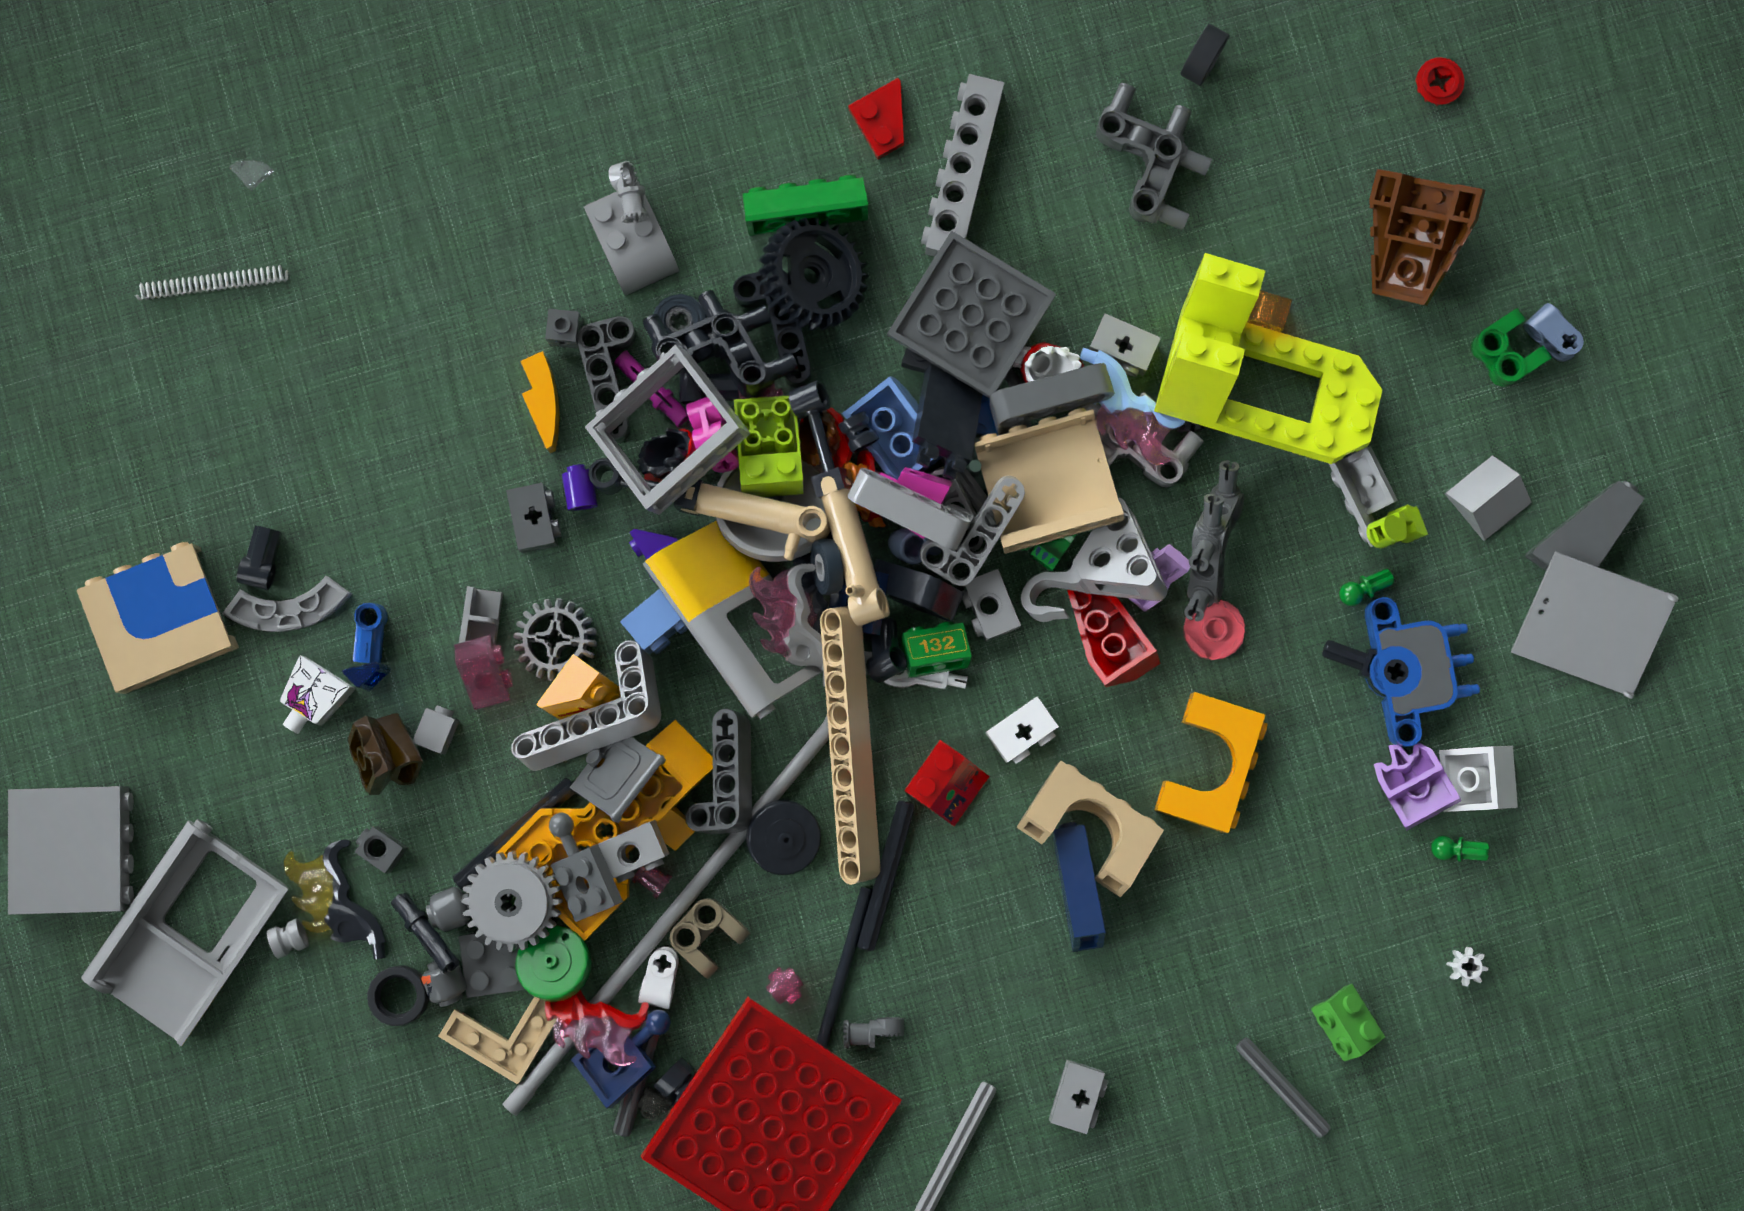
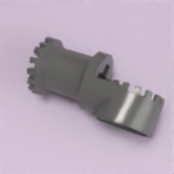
[844,1017,904,1048]

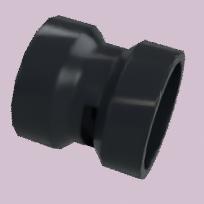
[838,411,879,453]

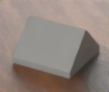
[1445,455,1532,541]

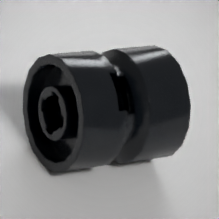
[653,1057,694,1107]

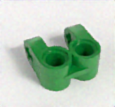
[1471,308,1553,387]

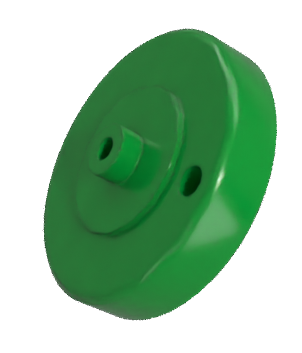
[515,925,592,1002]

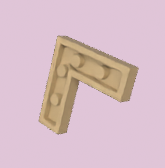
[438,997,557,1084]

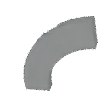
[222,576,352,632]

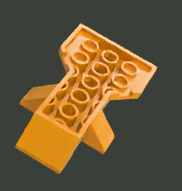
[496,720,713,941]

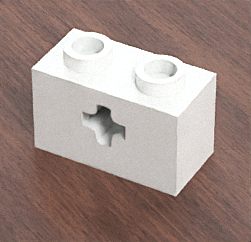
[985,697,1059,764]

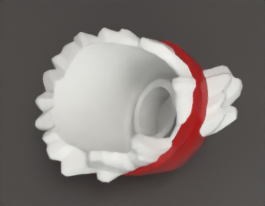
[1013,342,1084,383]

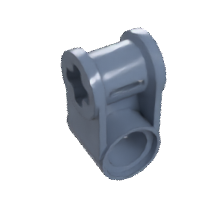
[1523,303,1584,362]

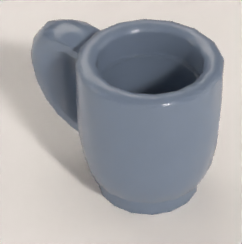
[888,528,942,564]

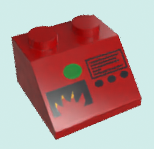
[904,740,990,826]

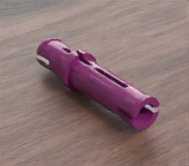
[614,350,689,427]

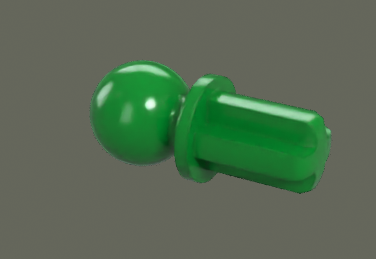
[1339,569,1395,606]
[1431,836,1490,862]

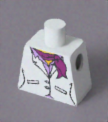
[280,655,356,734]

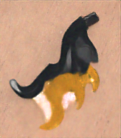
[284,839,387,960]

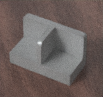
[458,586,503,654]

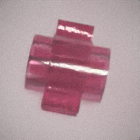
[766,967,804,1005]

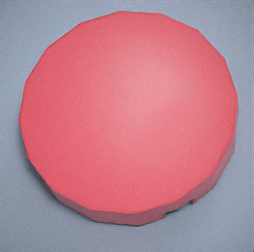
[1183,600,1245,660]

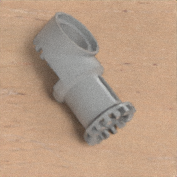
[609,161,649,223]

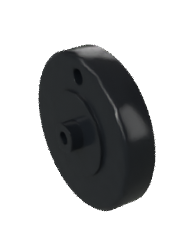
[746,800,821,875]

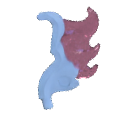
[1080,347,1185,465]

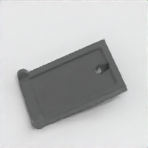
[569,737,666,823]

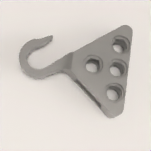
[1021,498,1168,622]

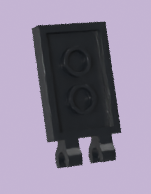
[912,364,983,480]

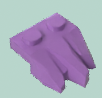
[1374,742,1461,831]

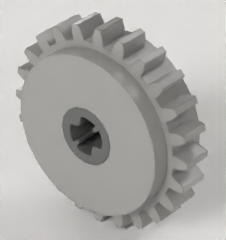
[461,851,563,952]

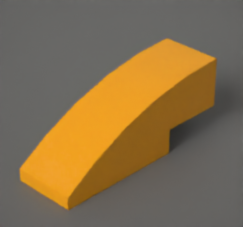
[520,351,560,453]

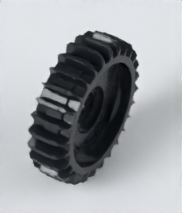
[758,217,869,331]

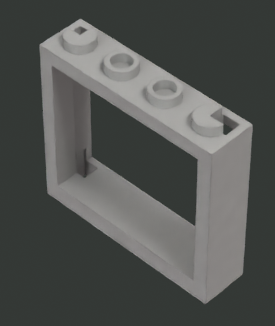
[585,345,751,515]

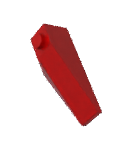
[1067,589,1161,687]

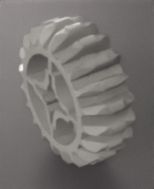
[513,598,597,681]

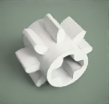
[1446,947,1488,986]

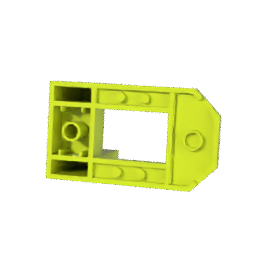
[1154,253,1382,464]

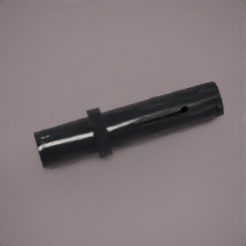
[391,893,459,974]

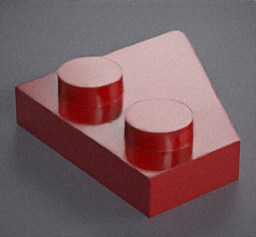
[848,78,904,160]

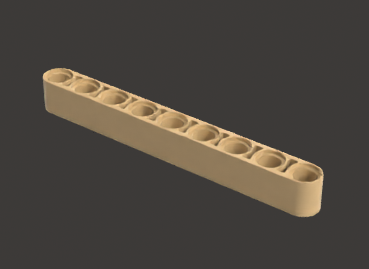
[820,606,880,885]

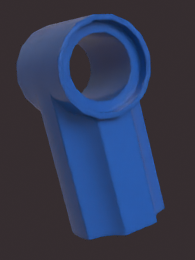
[353,603,388,664]

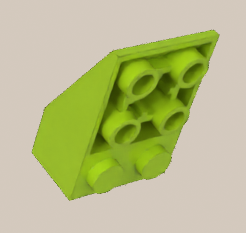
[734,395,803,497]

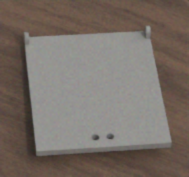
[1511,551,1679,699]

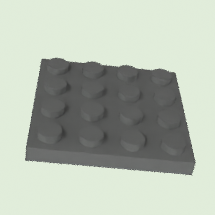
[887,230,1056,398]

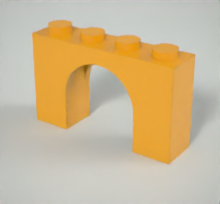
[1154,692,1268,833]

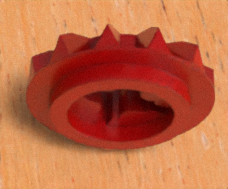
[1415,57,1465,106]

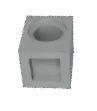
[413,705,460,755]

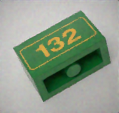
[900,622,972,678]

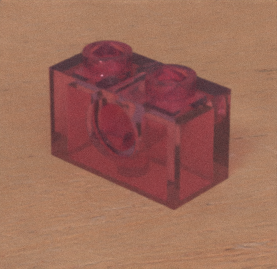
[454,635,513,710]

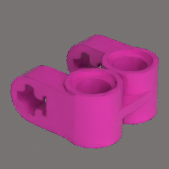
[686,397,739,473]

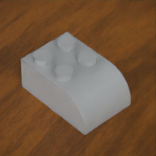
[583,181,679,296]

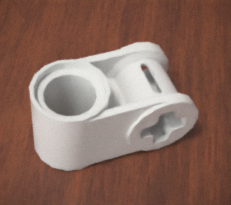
[638,946,679,1009]

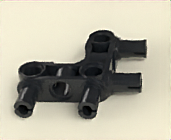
[643,290,798,399]

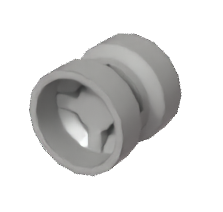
[267,919,309,959]

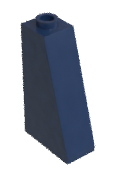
[1053,822,1106,952]

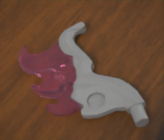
[749,564,825,687]

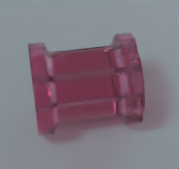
[632,866,673,899]

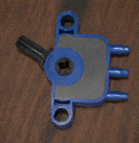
[1322,597,1480,747]

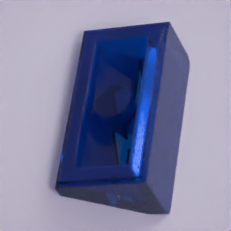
[342,662,391,690]

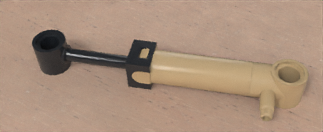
[789,380,890,626]
[589,458,830,561]

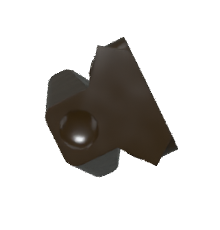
[347,713,423,795]

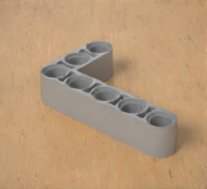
[511,640,661,771]

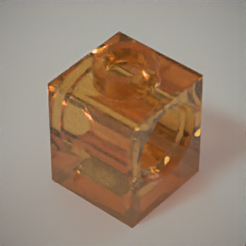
[1247,290,1292,332]

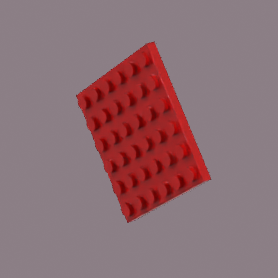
[641,997,902,1211]

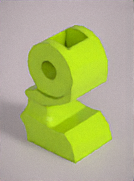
[1366,504,1428,549]

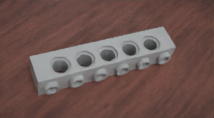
[921,74,1004,257]

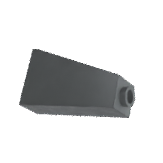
[1524,481,1645,571]

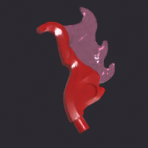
[544,990,649,1066]

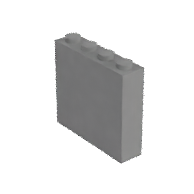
[8,786,134,915]

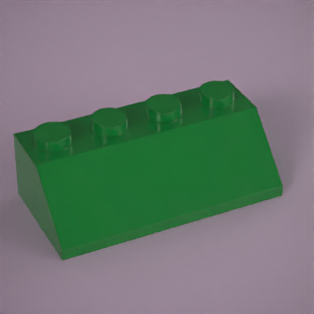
[742,175,868,236]

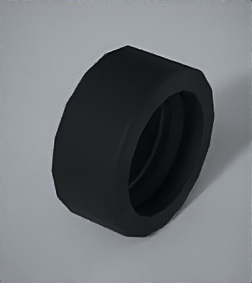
[1180,24,1229,86]
[367,966,429,1026]

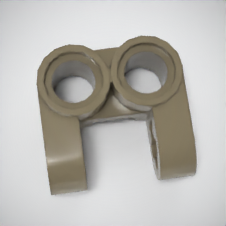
[670,898,751,979]

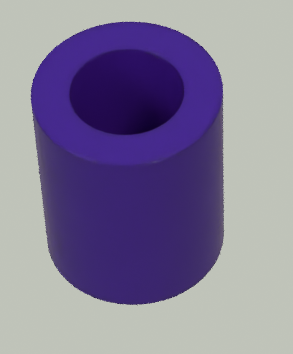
[562,464,598,511]

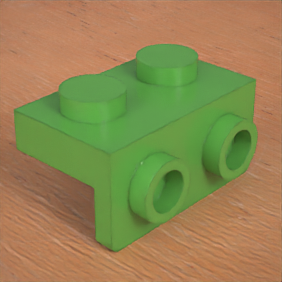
[1311,984,1385,1061]

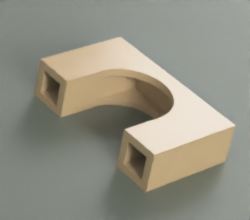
[1017,761,1164,897]

